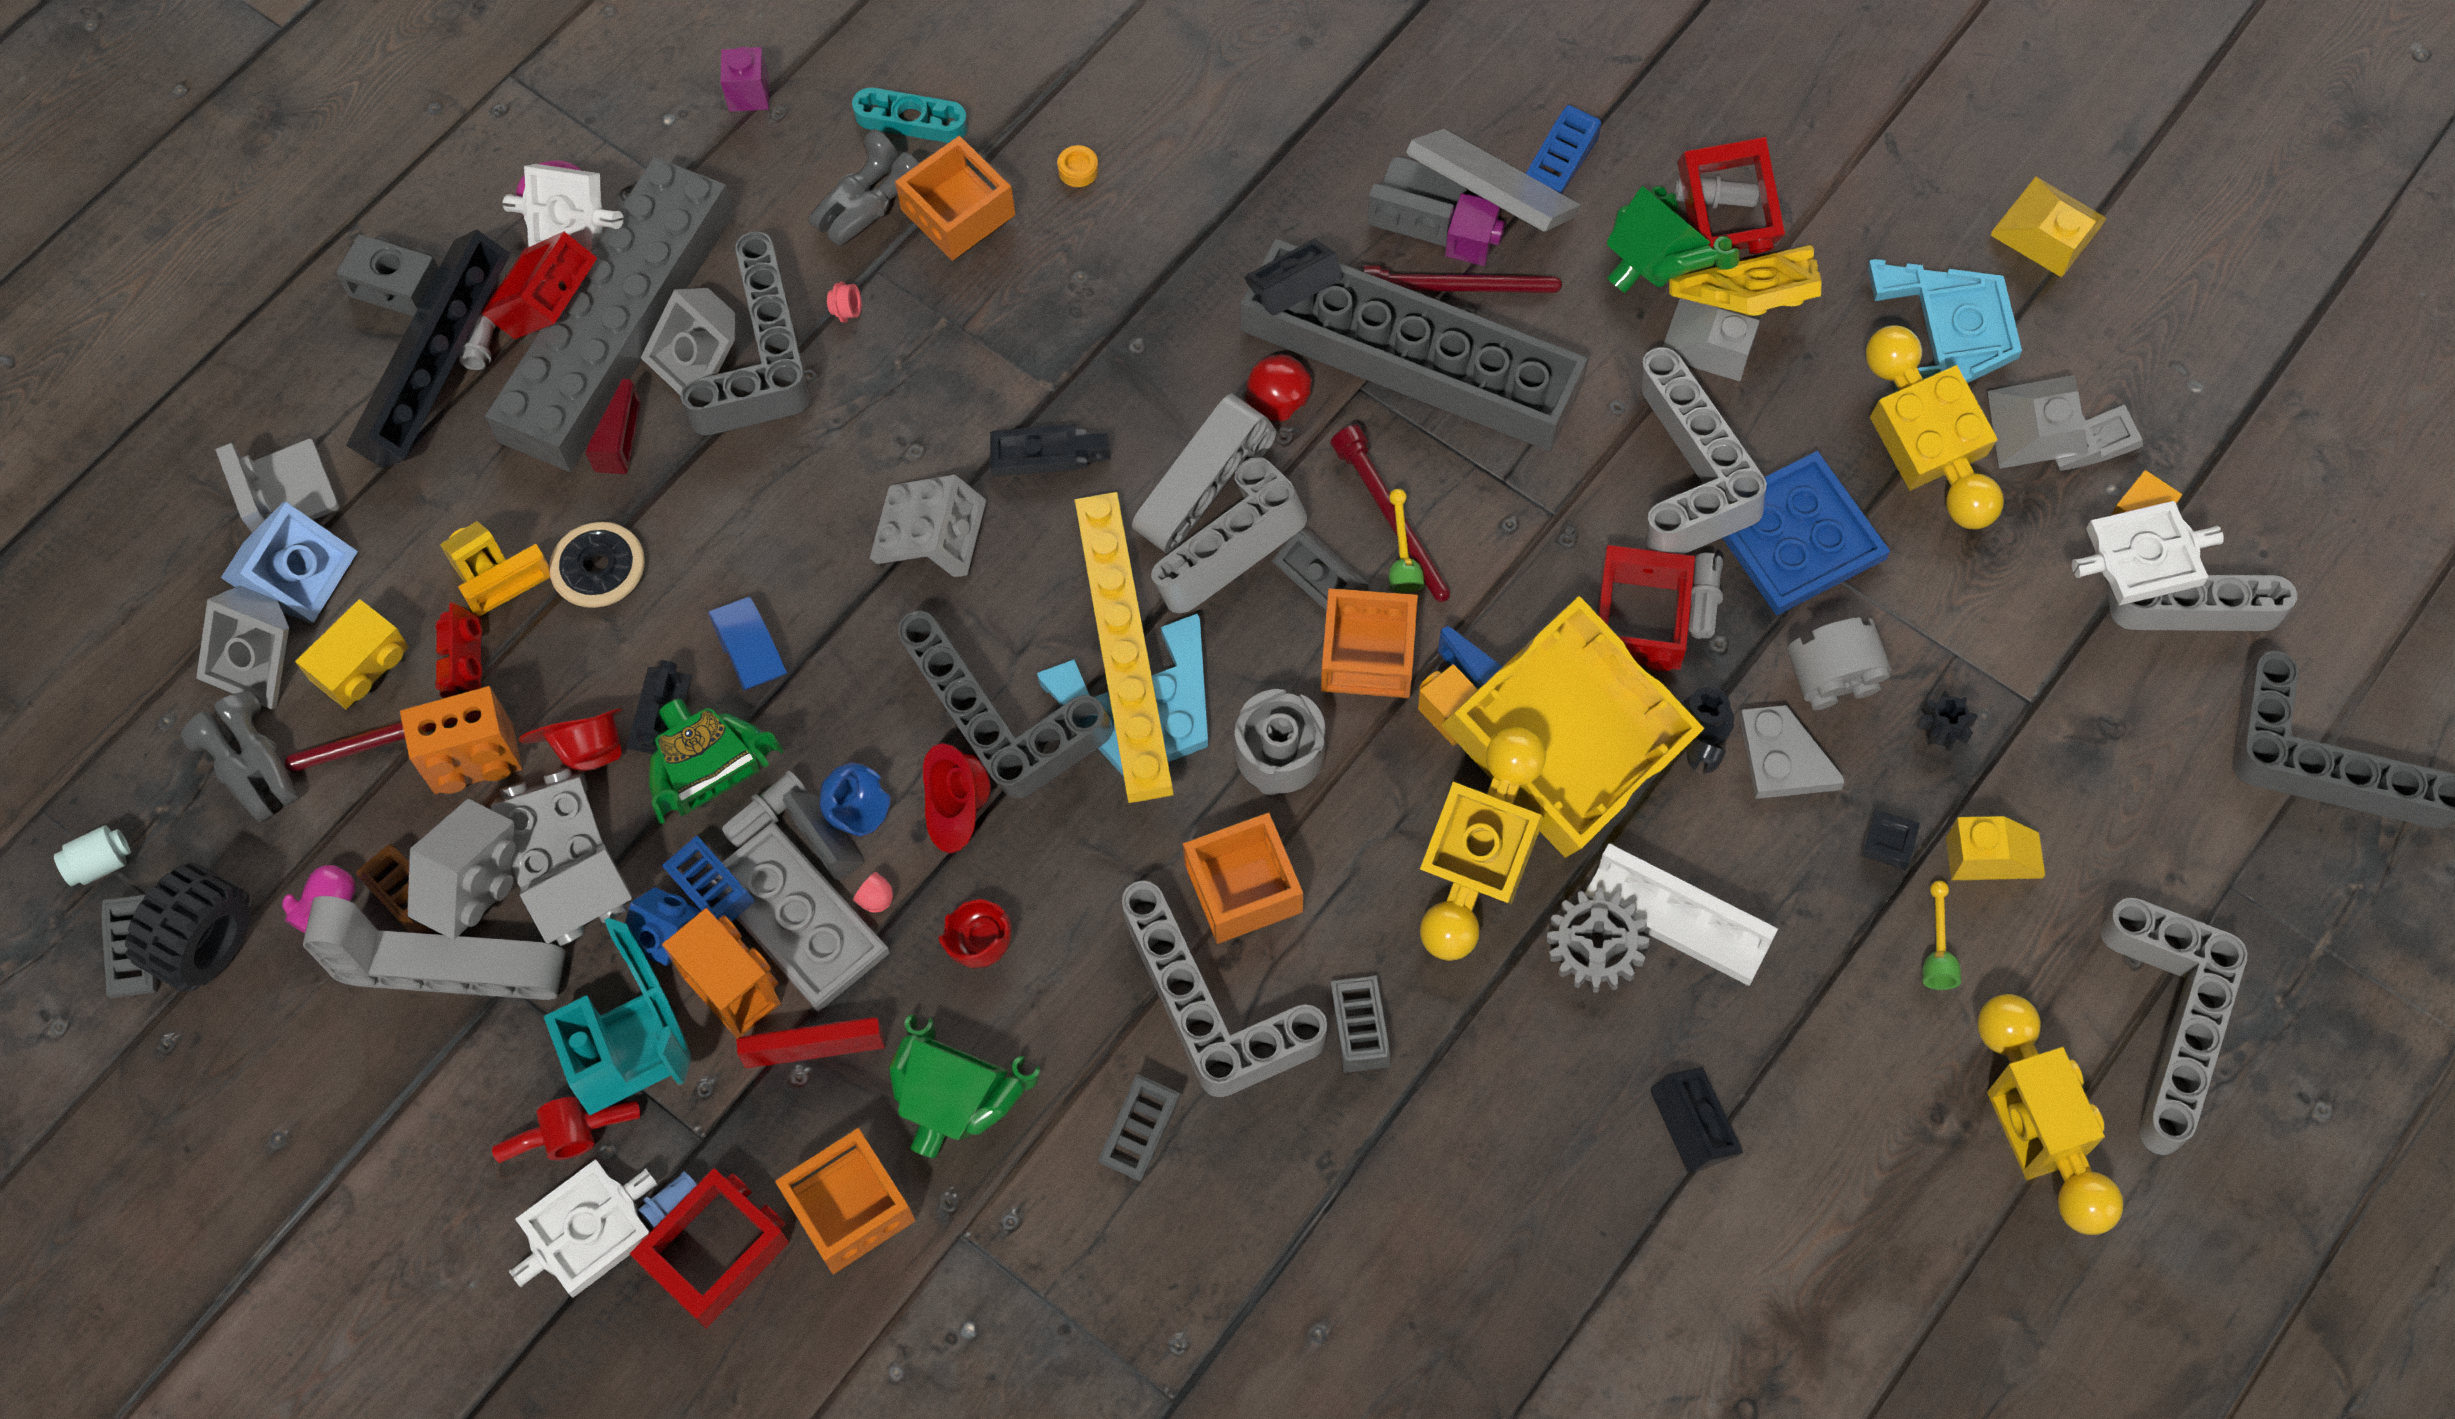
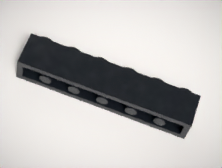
[346,229,511,468]

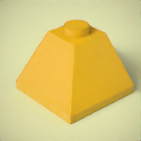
[1991,176,2107,278]

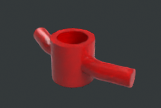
[492,1097,640,1163]

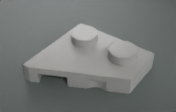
[1739,705,1844,799]

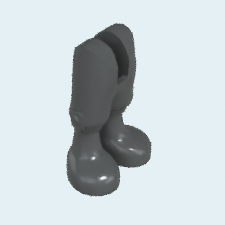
[808,129,919,247]
[181,692,299,823]

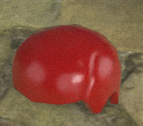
[1245,354,1312,421]
[938,899,1012,969]

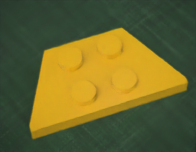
[1669,245,1822,316]

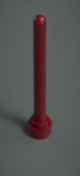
[1362,265,1562,293]
[1330,425,1450,602]
[284,686,487,772]

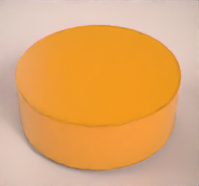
[1057,145,1099,187]

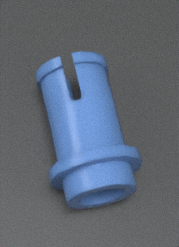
[638,1171,697,1229]

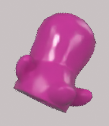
[282,865,356,934]

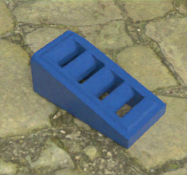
[1526,105,1601,194]
[1438,626,1503,689]
[662,836,755,922]

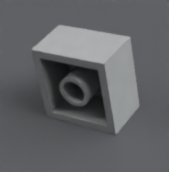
[408,799,516,940]
[519,844,632,946]

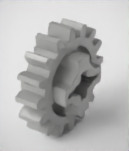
[1547,889,1649,993]

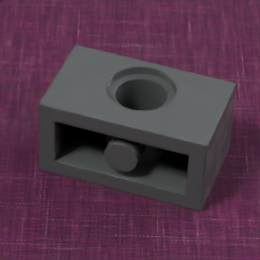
[336,234,439,317]

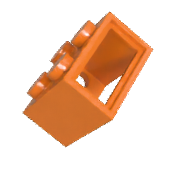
[895,136,1016,261]
[1321,588,1418,698]
[400,686,523,794]
[1183,812,1303,944]
[662,908,781,1039]
[775,1128,915,1275]

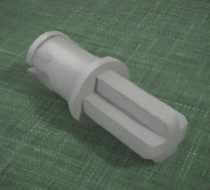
[1675,175,1759,209]
[1688,553,1723,639]
[722,771,807,847]

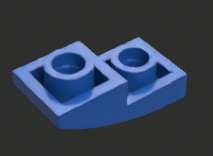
[708,596,787,692]

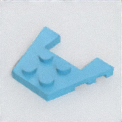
[1868,259,2022,392]
[1037,614,1208,776]

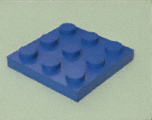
[1722,451,1890,616]

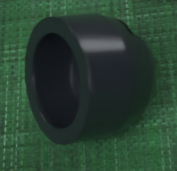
[1686,737,1726,774]

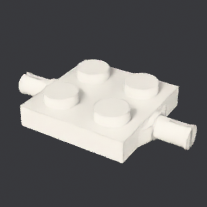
[503,164,623,253]
[2072,501,2224,605]
[509,1159,658,1298]

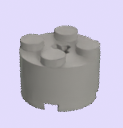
[1787,617,1892,710]
[1235,689,1325,795]

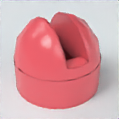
[853,872,893,912]

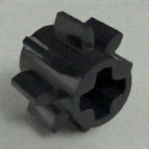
[1917,691,1978,751]

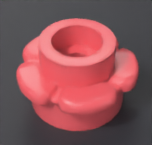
[827,281,862,323]

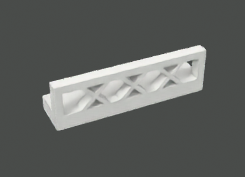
[1585,843,1778,986]

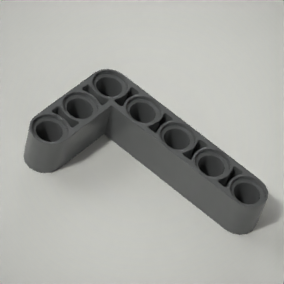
[681,231,810,435]
[898,610,1113,798]
[2233,651,2455,829]

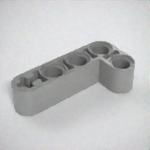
[1132,393,1277,553]
[1151,457,1307,613]
[2106,575,2297,631]

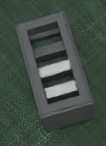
[101,895,157,998]
[1330,976,1391,1073]
[1097,1074,1183,1182]

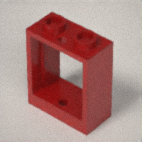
[1677,137,1785,254]
[481,231,597,339]
[1597,545,1695,671]
[629,1168,789,1329]

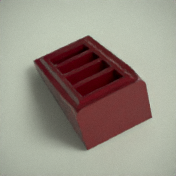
[586,379,641,474]

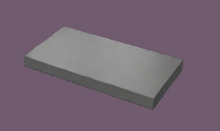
[1406,128,1581,232]
[706,822,890,1012]

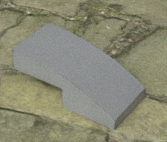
[2054,404,2143,471]

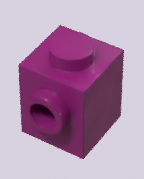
[720,47,769,112]
[1445,193,1505,266]

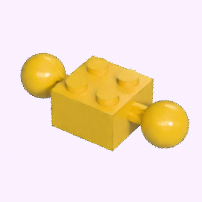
[1866,325,2004,529]
[1420,727,1546,961]
[1977,994,2123,1235]

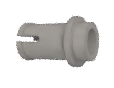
[458,314,496,370]

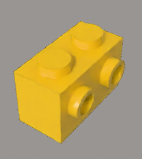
[295,599,409,710]

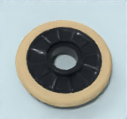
[549,522,645,608]

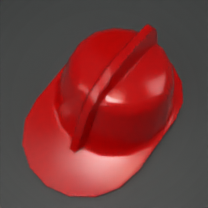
[518,708,623,771]
[923,743,991,853]

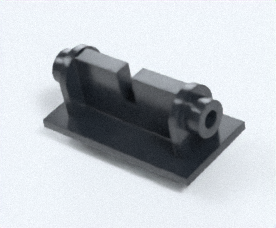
[626,660,692,754]

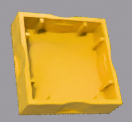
[1441,596,1704,858]

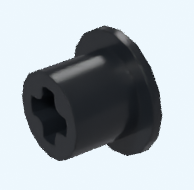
[1681,687,1734,745]

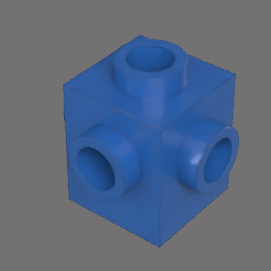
[625,887,702,966]

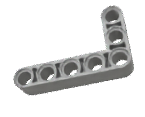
[1641,347,1767,555]
[1122,881,1327,1097]
[303,896,566,1000]
[2100,898,2248,1155]

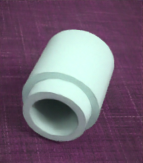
[54,825,131,886]

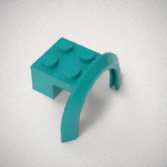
[543,917,691,1116]

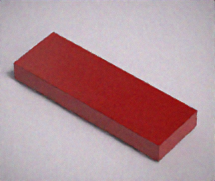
[736,1017,885,1069]

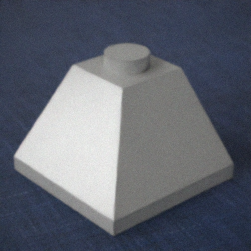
[641,288,735,396]
[1662,298,1763,381]
[1987,375,2088,469]
[196,586,289,709]

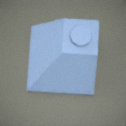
[221,502,358,623]

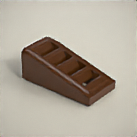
[356,844,437,934]

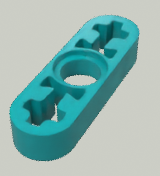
[852,88,968,143]

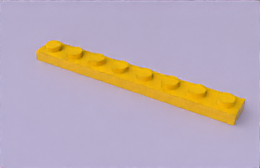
[1075,492,1174,803]

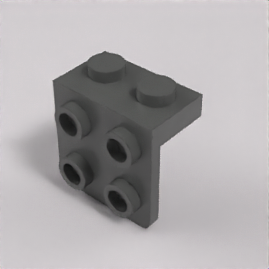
[1368,157,1468,247]

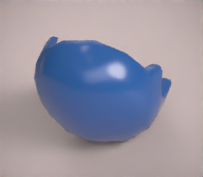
[820,762,891,837]

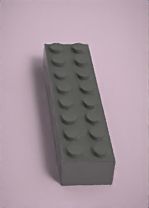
[485,157,735,473]
[1240,239,1588,452]

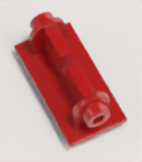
[435,602,482,698]

